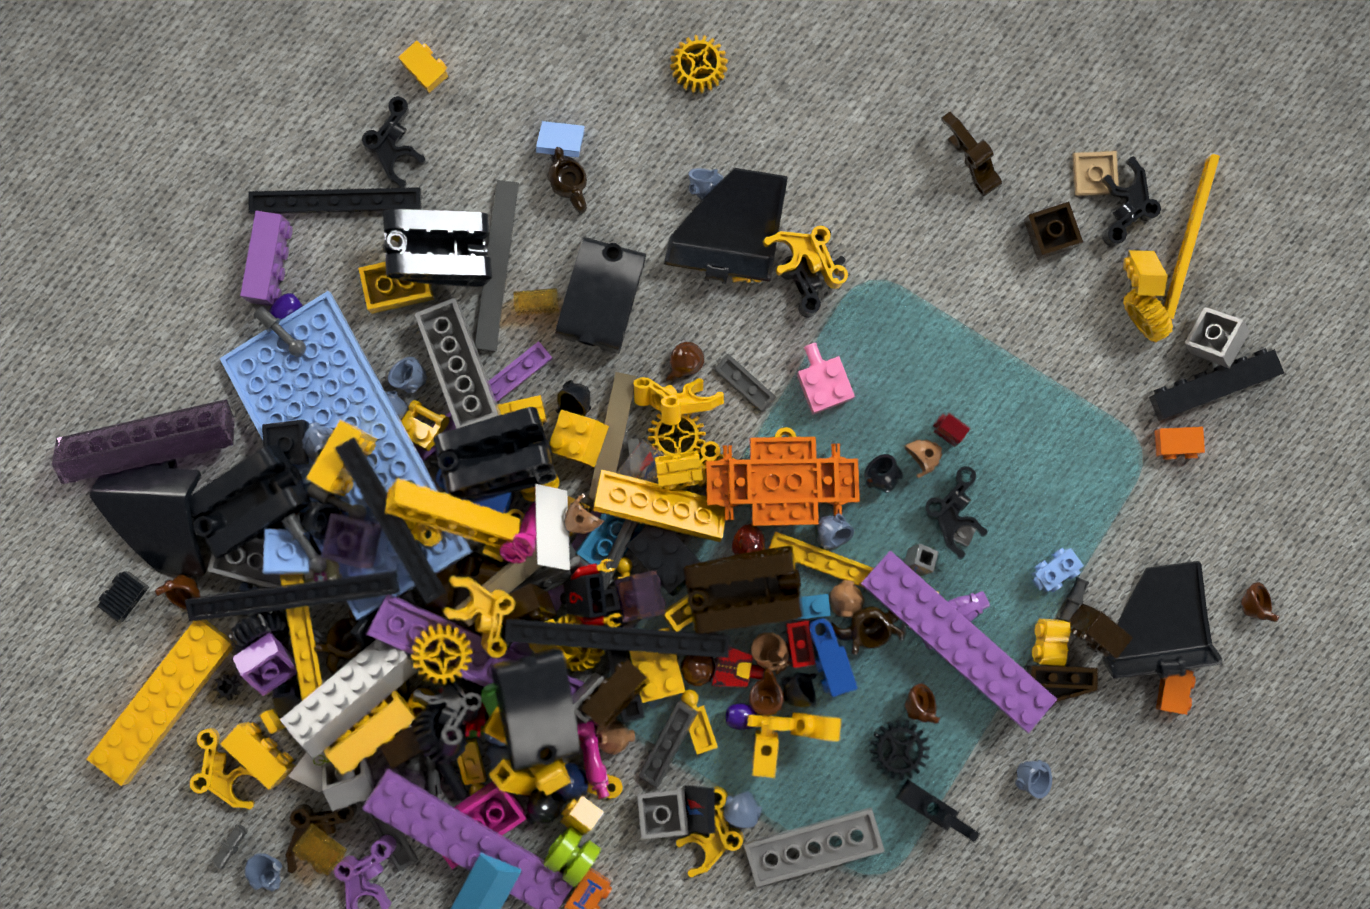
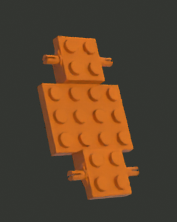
[705,437,860,526]

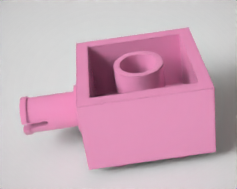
[797,343,855,415]

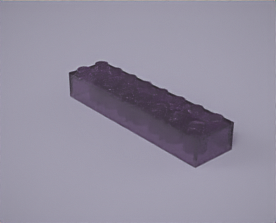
[52,399,235,484]

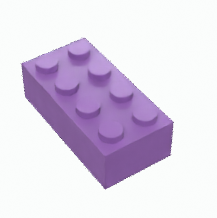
[240,211,292,306]

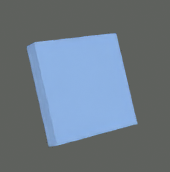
[536,121,585,157]
[263,529,310,574]

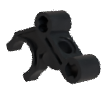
[362,96,426,188]
[1101,156,1161,246]
[781,229,845,318]
[925,466,988,560]
[412,666,482,756]
[896,779,981,843]

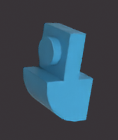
[795,594,831,620]

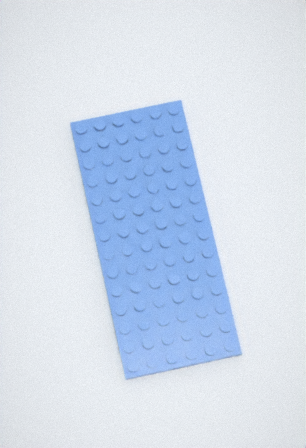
[220,291,472,620]

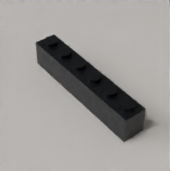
[1149,348,1284,421]

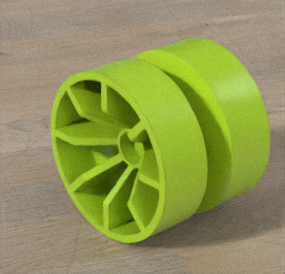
[543,826,601,887]

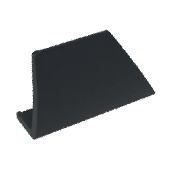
[664,168,788,284]
[90,456,206,576]
[1103,561,1223,679]

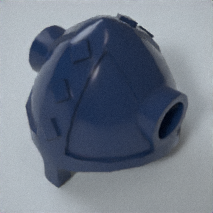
[555,763,588,802]

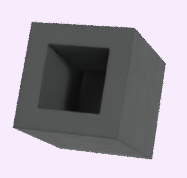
[904,544,939,576]

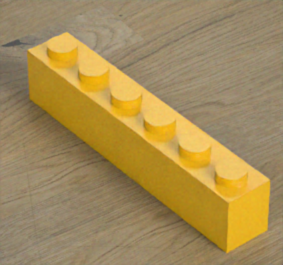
[385,479,520,549]

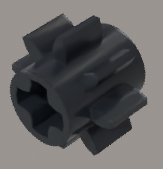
[213,673,243,701]

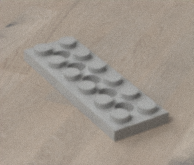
[744,807,885,887]

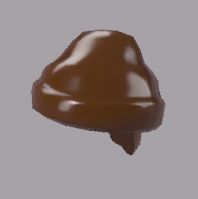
[666,342,704,381]
[155,575,201,610]
[1241,582,1279,622]
[681,655,715,686]
[749,667,784,716]
[904,683,940,724]

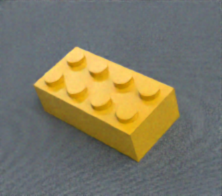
[324,690,415,775]

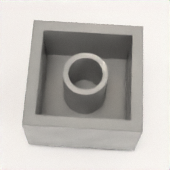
[1184,307,1250,368]
[321,757,374,811]
[637,790,689,839]

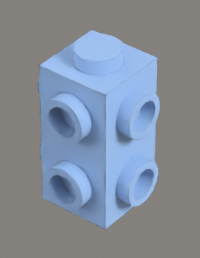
[1032,547,1084,593]

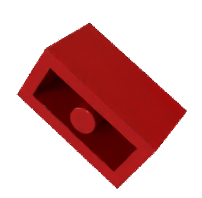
[785,621,816,668]

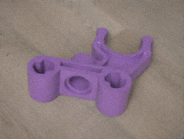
[334,835,396,909]

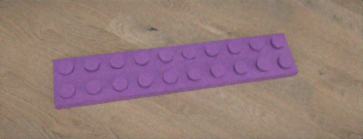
[861,551,1057,733]
[367,595,585,696]
[363,769,573,909]

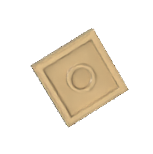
[1073,151,1119,196]

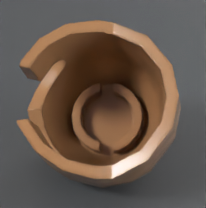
[751,632,791,674]

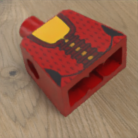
[712,647,764,687]

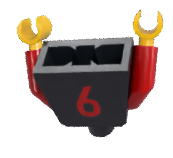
[560,559,621,627]

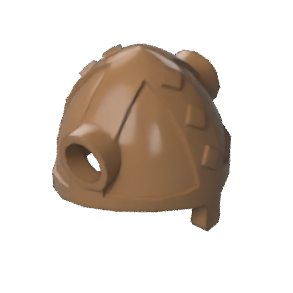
[903,440,942,478]
[565,494,605,534]
[829,581,865,618]
[596,718,635,755]

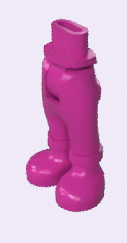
[500,501,537,563]
[577,721,609,800]

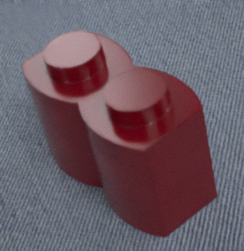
[932,413,971,447]

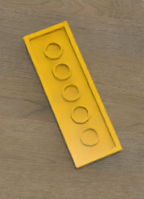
[593,470,725,542]

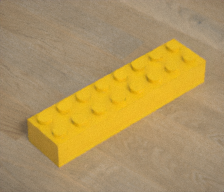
[87,619,233,786]

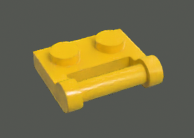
[401,400,449,452]

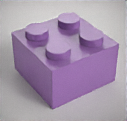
[233,632,297,696]

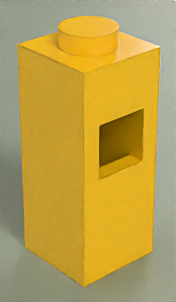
[489,759,536,796]

